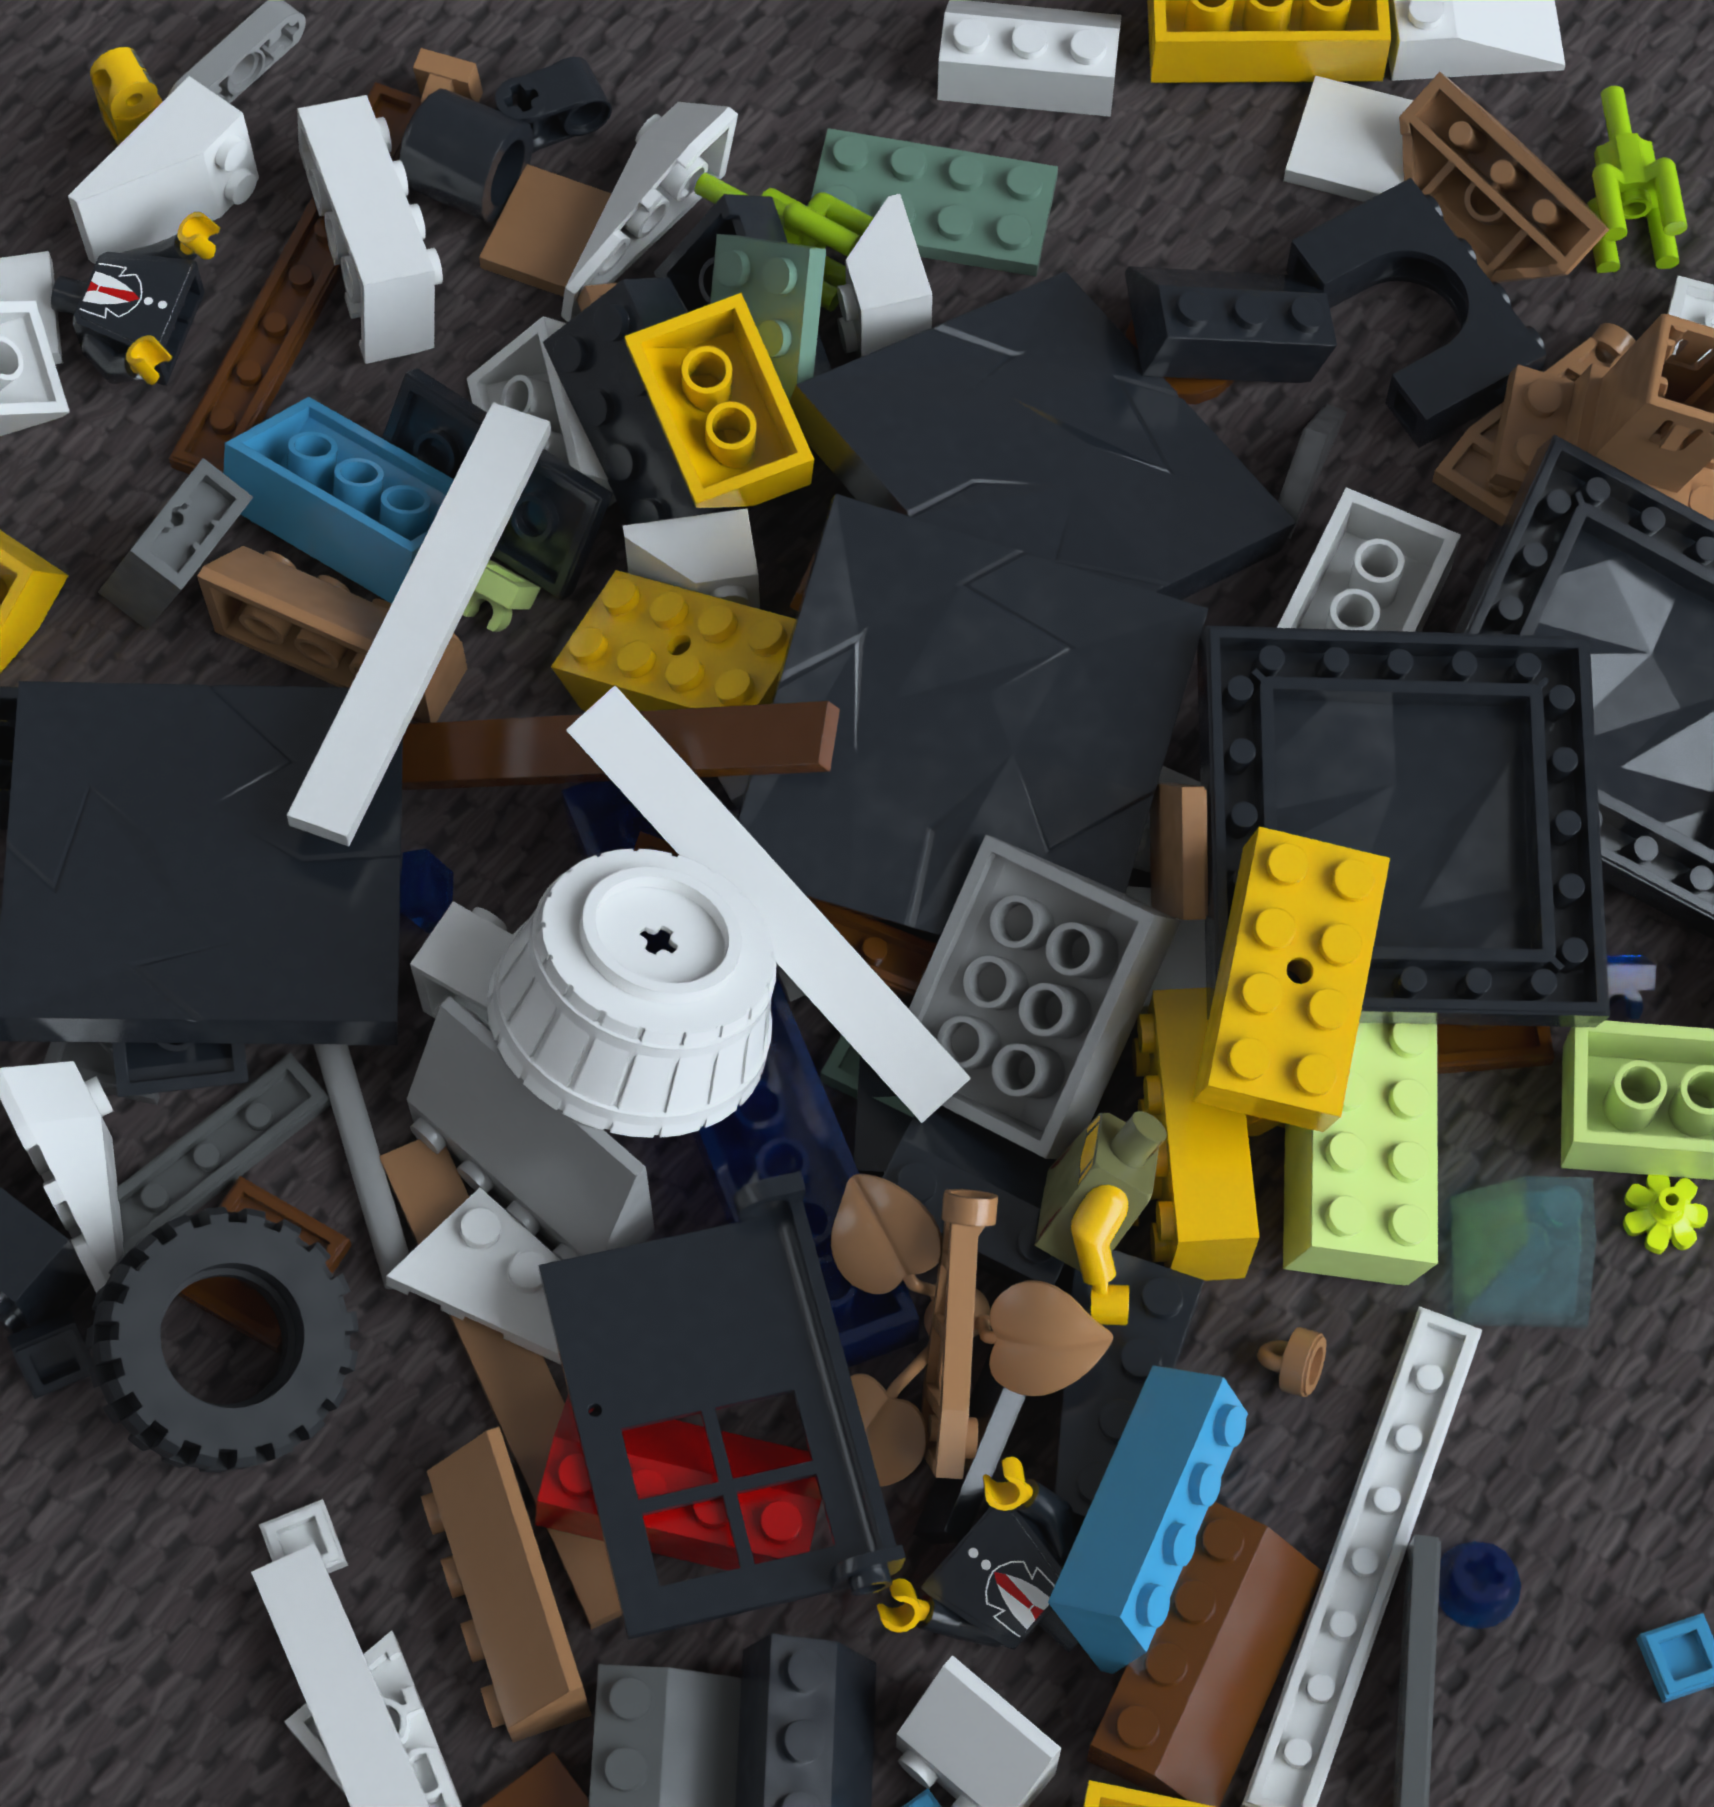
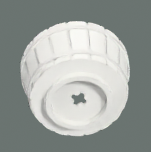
[487,849,776,1138]

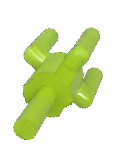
[1587,86,1688,273]
[694,172,873,312]

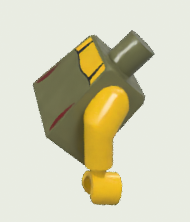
[1035,1111,1167,1325]

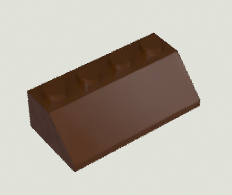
[1086,1502,1324,1807]

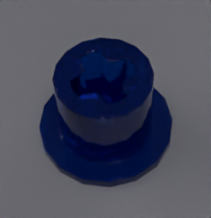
[1438,1541,1521,1629]

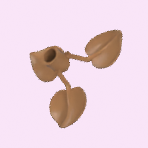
[831,1173,1113,1487]

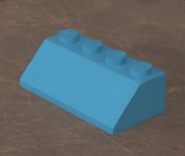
[223,397,454,604]
[1048,1365,1248,1674]

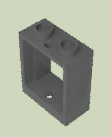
[98,458,253,630]

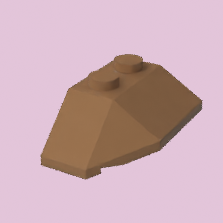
[1399,71,1609,283]

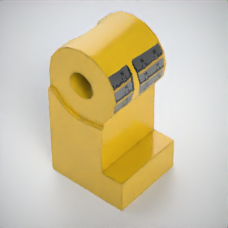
[90,47,163,146]

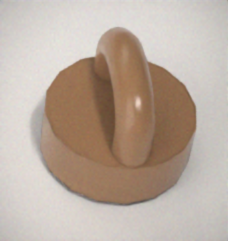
[1257,1327,1326,1397]

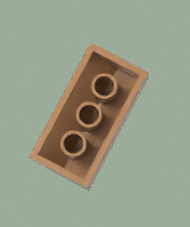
[197,546,468,723]
[421,1427,592,1742]

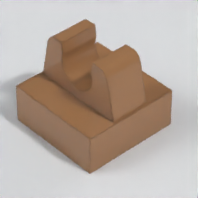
[413,48,483,104]

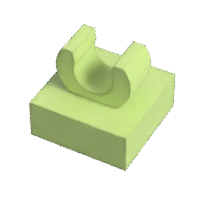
[463,559,541,632]

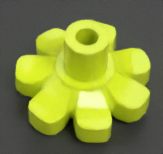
[1623,1174,1708,1254]

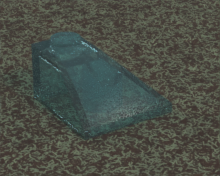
[1450,1176,1596,1328]

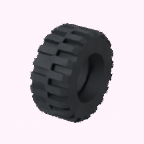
[86,1207,359,1473]

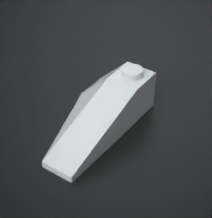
[0,1061,124,1293]

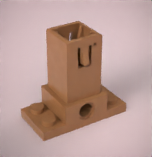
[1487,314,1714,521]

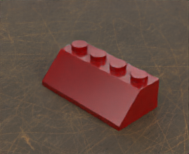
[535,1394,822,1571]

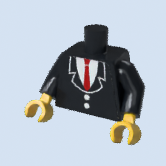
[51,212,220,386]
[877,1456,1079,1653]

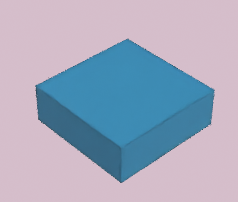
[1636,1613,1714,1703]

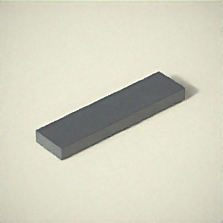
[117,1053,331,1254]
[1393,1534,1441,1807]

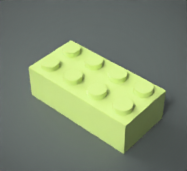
[1561,1020,1714,1180]
[1283,1023,1438,1285]

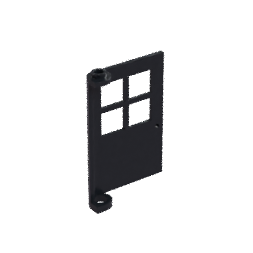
[538,1171,906,1640]

